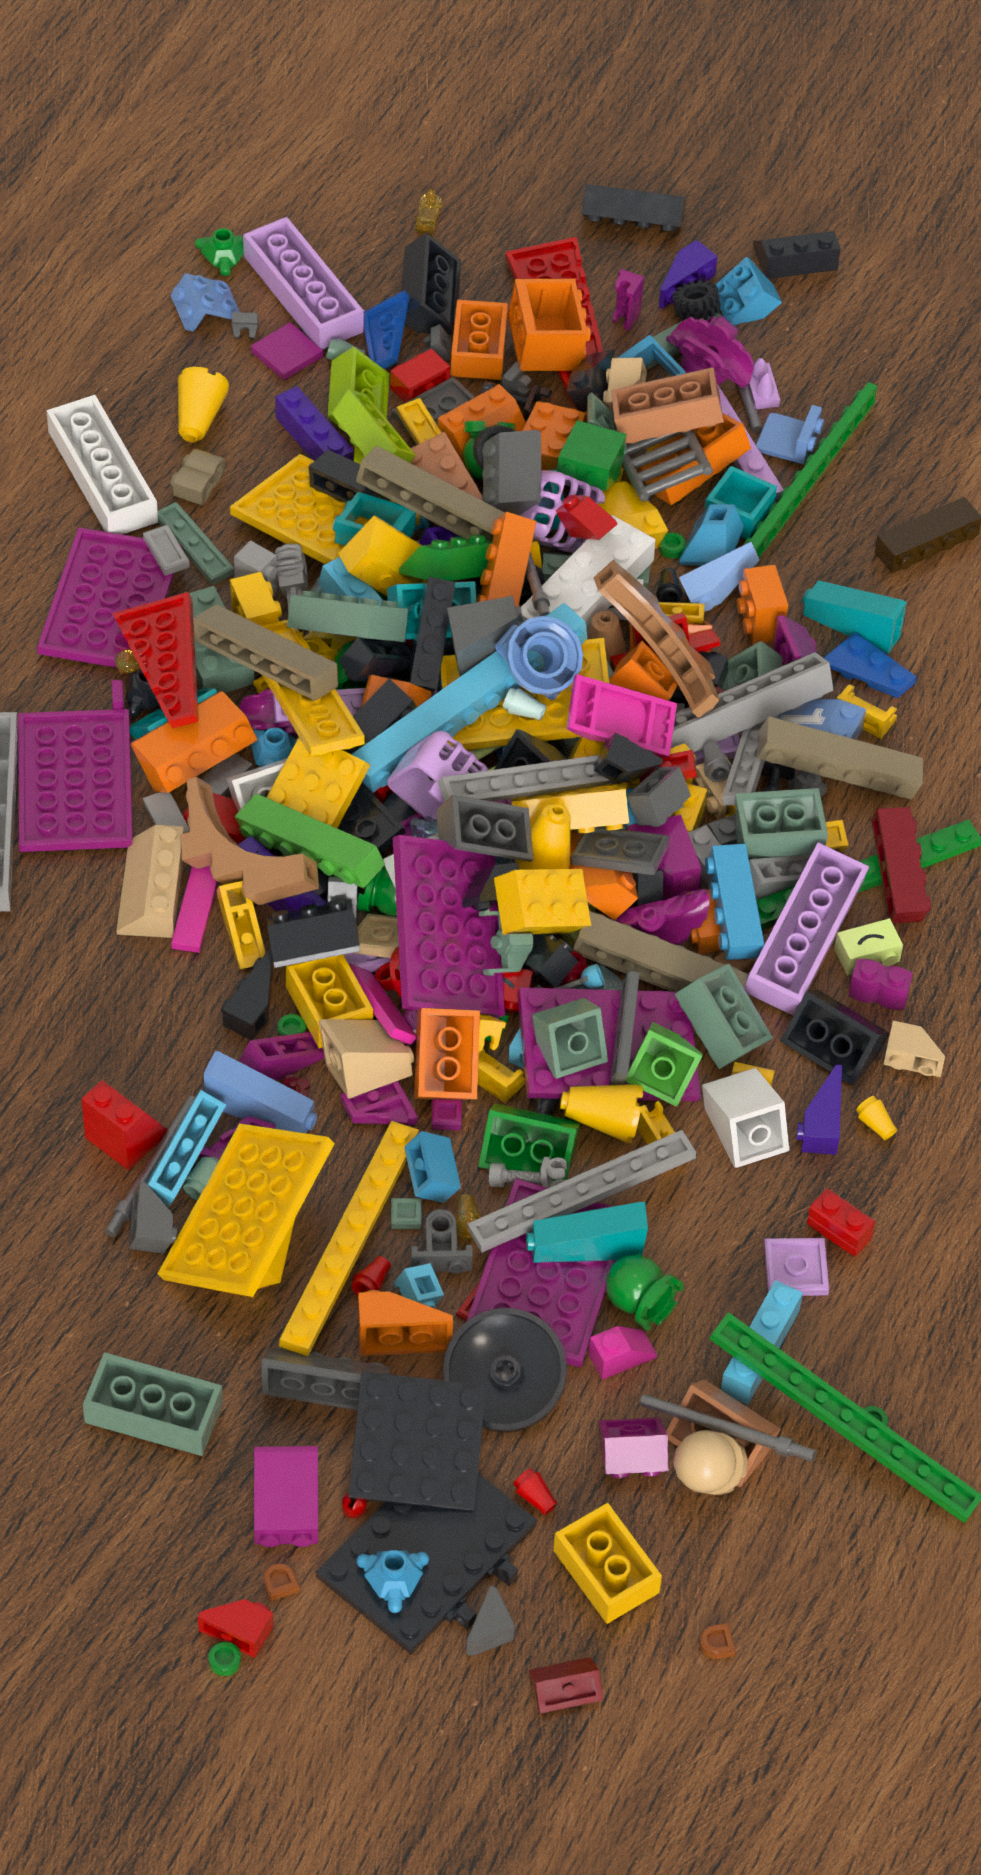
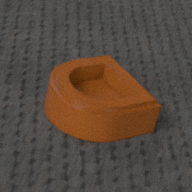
[263,1563,300,1601]
[700,1622,736,1659]

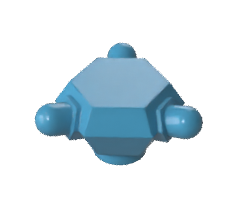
[251,728,298,767]
[357,1550,429,1613]

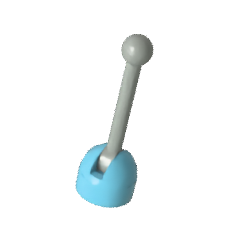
[556,964,605,989]

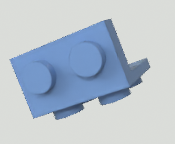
[171,273,239,332]
[756,405,824,465]

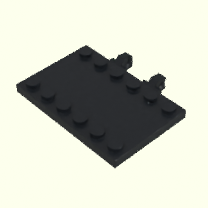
[316,1473,537,1655]

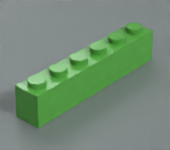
[234,793,385,888]

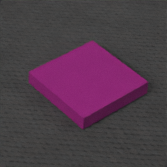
[251,322,323,380]

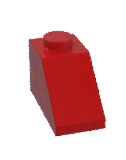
[555,494,618,540]
[198,1599,274,1658]

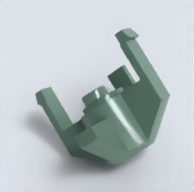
[479,909,533,976]

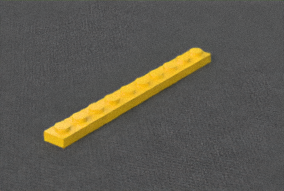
[279,1121,419,1356]

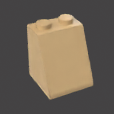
[319,1019,414,1099]

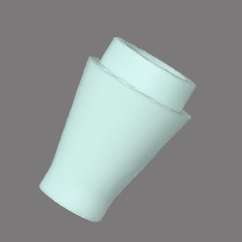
[503,688,547,721]

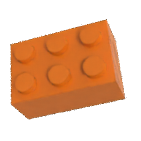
[451,300,508,380]
[523,401,587,471]

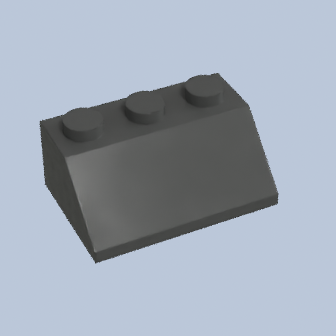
[482,430,541,515]
[436,795,534,862]

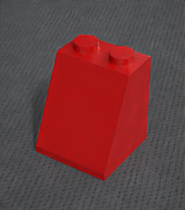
[81,1080,168,1171]

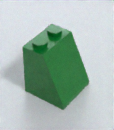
[556,420,627,491]

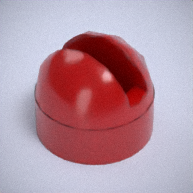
[342,1492,367,1518]

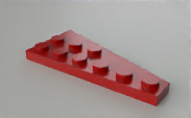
[112,592,199,729]

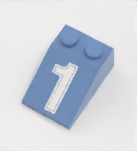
[778,699,866,740]

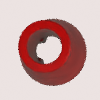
[351,1256,391,1296]
[513,1468,558,1516]

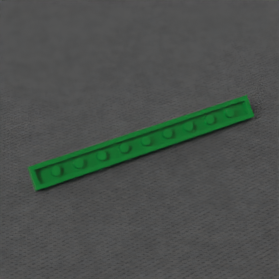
[744,382,877,559]
[756,819,981,930]
[709,1312,981,1524]

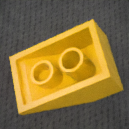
[598,481,668,549]

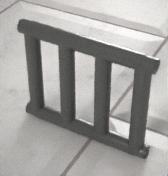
[622,429,713,502]

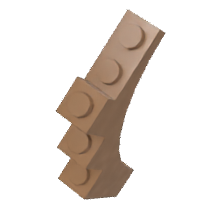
[593,559,720,718]
[181,777,319,905]

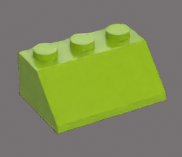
[328,346,390,425]

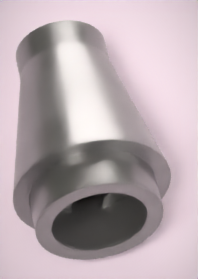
[703,742,731,782]

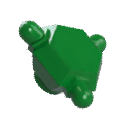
[195,228,244,276]

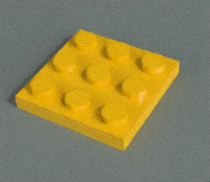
[266,737,371,828]

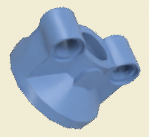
[494,616,583,700]

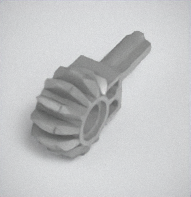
[275,543,308,612]

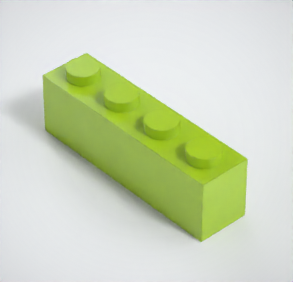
[332,389,416,463]

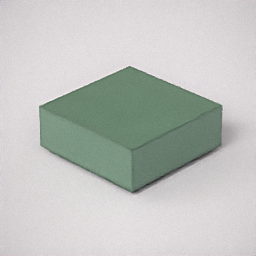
[391,1198,421,1229]

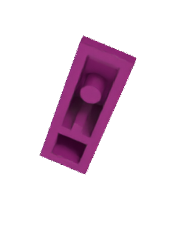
[238,1032,324,1081]

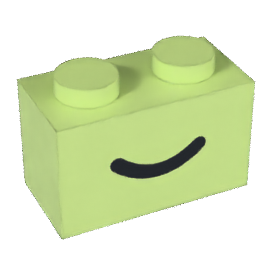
[834,918,903,976]

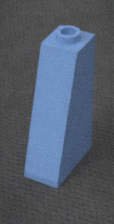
[204,1051,317,1134]

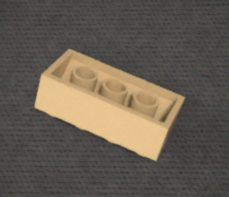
[117,825,184,938]

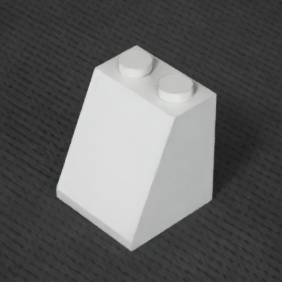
[702,1068,789,1168]

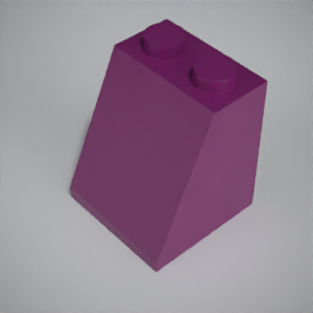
[626,815,701,900]
[254,1446,318,1547]

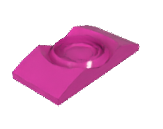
[566,674,677,757]

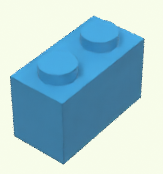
[404,1131,461,1203]

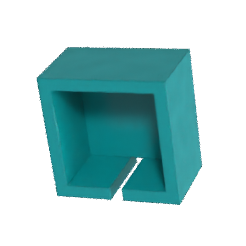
[705,466,777,539]

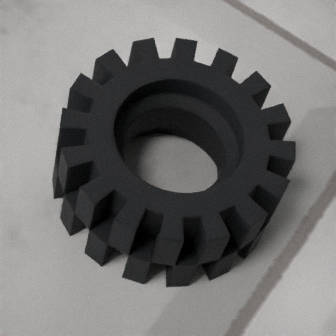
[673,280,721,321]

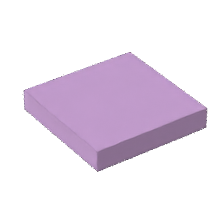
[764,1238,829,1296]

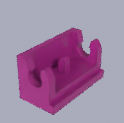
[612,269,644,331]

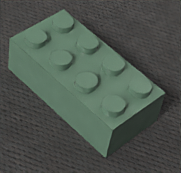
[189,586,254,693]
[287,590,408,642]
[83,1352,223,1456]

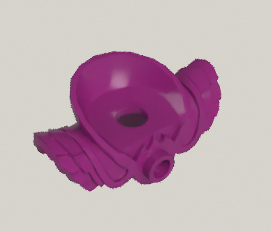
[666,317,754,388]
[239,686,298,736]
[602,889,709,945]

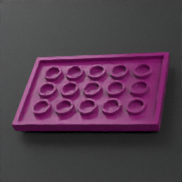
[37,527,182,670]
[18,709,133,852]
[393,835,505,1018]
[517,988,701,1102]
[467,1178,615,1368]

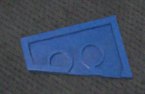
[364,290,410,369]
[824,632,916,698]

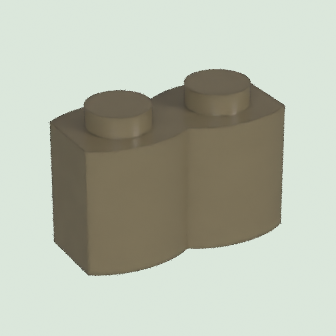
[171,448,224,505]

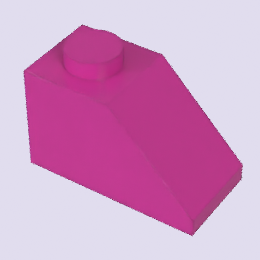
[588,1326,657,1380]

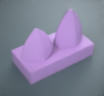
[748,358,780,409]

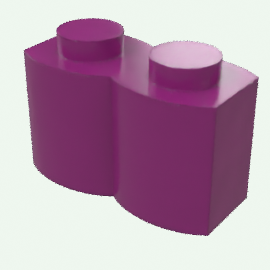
[849,959,913,1010]

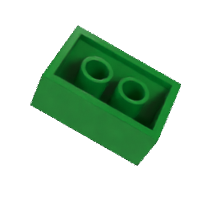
[399,535,492,581]
[478,1103,581,1181]

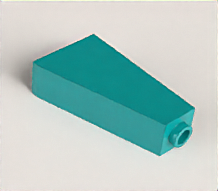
[802,580,907,654]
[526,1202,648,1263]

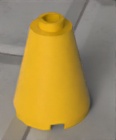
[178,367,229,443]
[515,804,571,870]
[560,1084,643,1143]

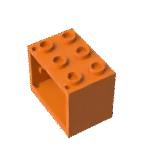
[507,279,590,371]

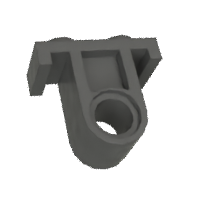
[411,1209,473,1273]

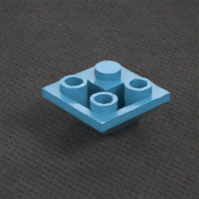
[716,257,782,325]
[679,504,744,566]

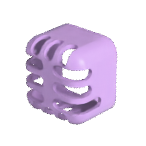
[519,470,605,553]
[387,731,488,826]

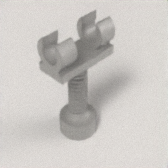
[489,1157,567,1188]

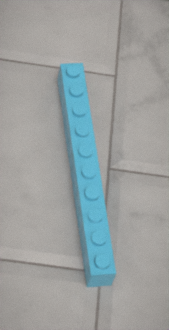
[351,603,588,793]

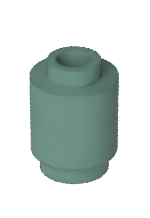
[183,1157,219,1201]

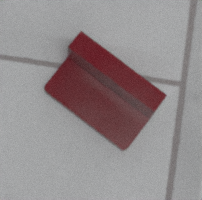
[529,1657,603,1713]

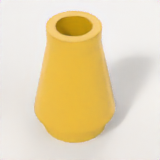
[856,1096,897,1140]

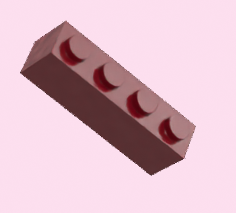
[871,807,931,924]

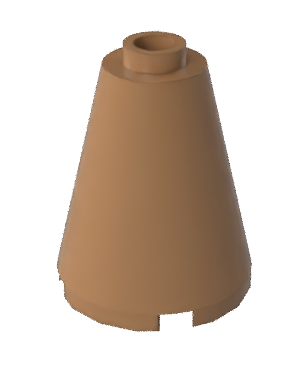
[586,611,627,672]

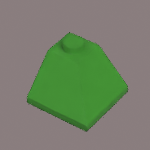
[625,1022,703,1107]

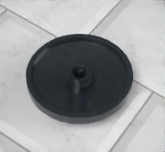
[443,1308,567,1432]

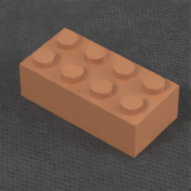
[611,368,724,444]
[410,432,483,527]

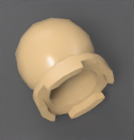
[673,1430,748,1495]

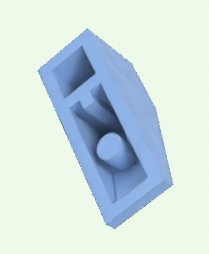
[679,542,759,611]

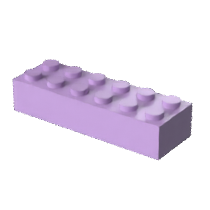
[243,217,364,349]
[744,843,869,1016]

